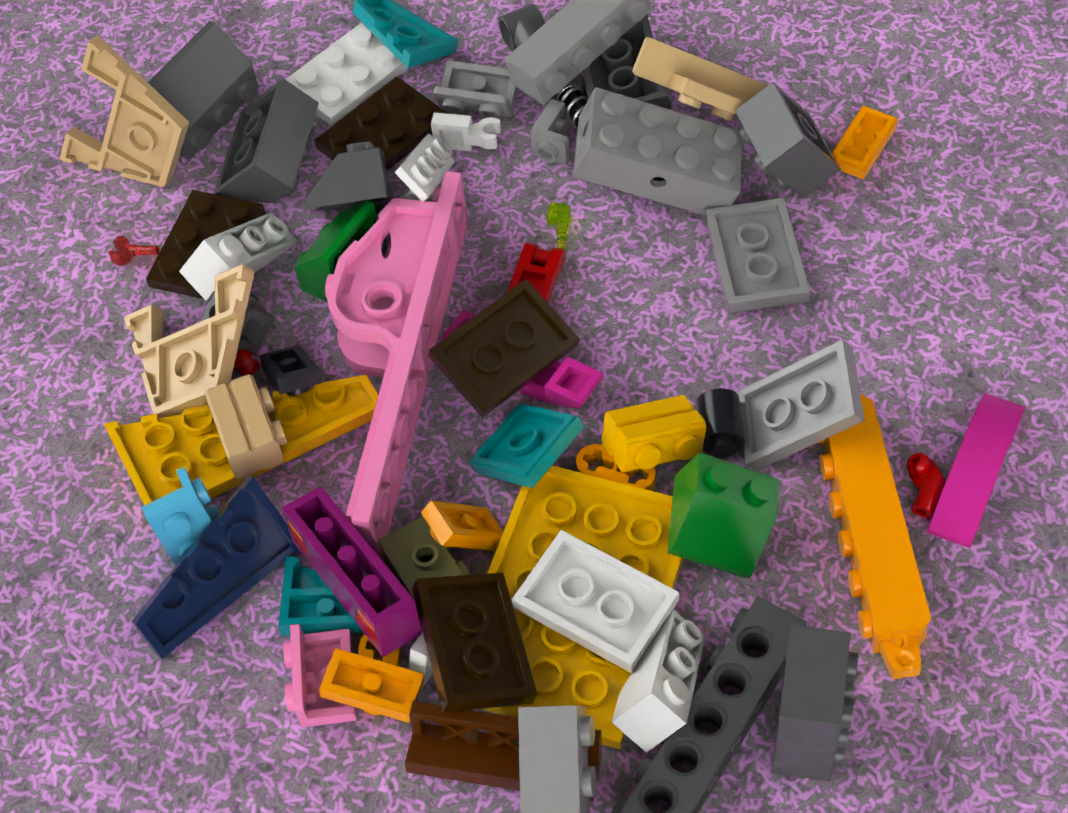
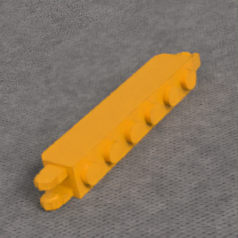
[815,394,931,679]

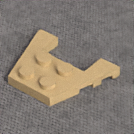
[60,36,189,188]
[125,264,254,418]

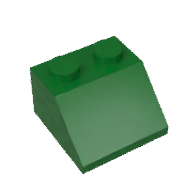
[294,201,384,302]
[667,452,779,578]

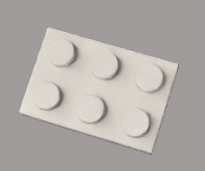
[285,22,409,126]
[512,530,679,673]

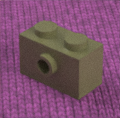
[378,516,471,620]

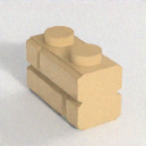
[204,374,287,479]

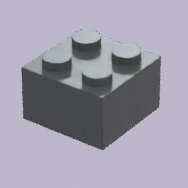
[735,82,841,196]

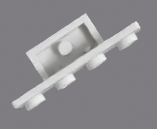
[395,134,455,202]

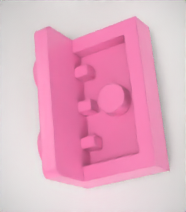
[283,624,357,728]

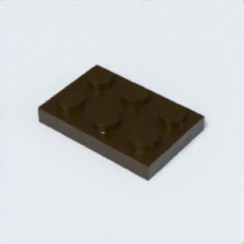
[314,76,448,171]
[146,190,266,300]
[428,279,580,418]
[412,573,538,713]

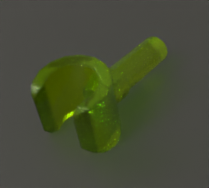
[547,202,572,250]

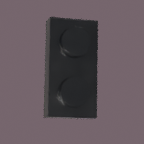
[259,345,322,395]

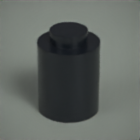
[697,388,745,458]

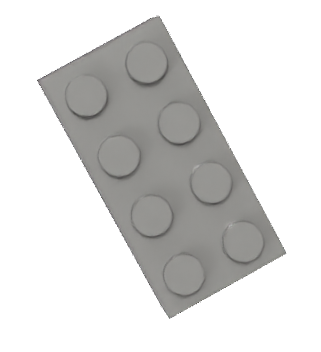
[573,87,742,215]

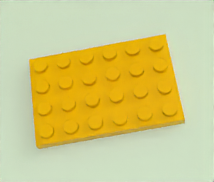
[483,465,684,750]

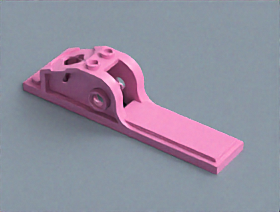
[325,171,469,560]

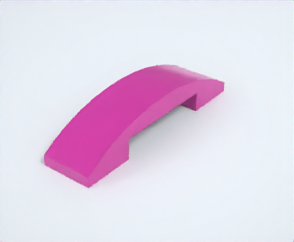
[440,309,603,408]
[927,393,1026,548]

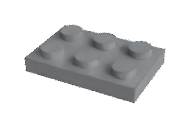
[705,198,810,314]
[737,339,865,470]

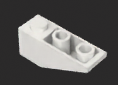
[179,212,298,301]
[612,609,705,752]

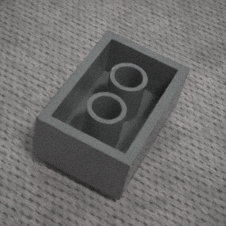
[772,624,858,782]

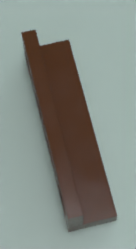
[405,701,602,803]

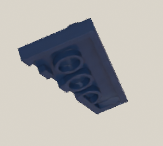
[131,476,299,659]

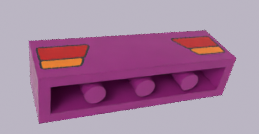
[282,486,422,657]

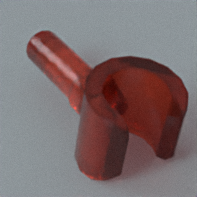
[108,236,160,266]

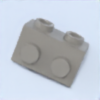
[433,60,518,119]

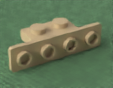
[632,37,768,122]

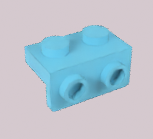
[142,467,219,565]

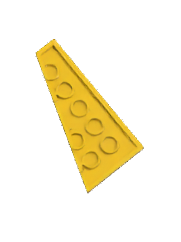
[104,374,378,506]

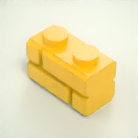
[601,395,706,473]

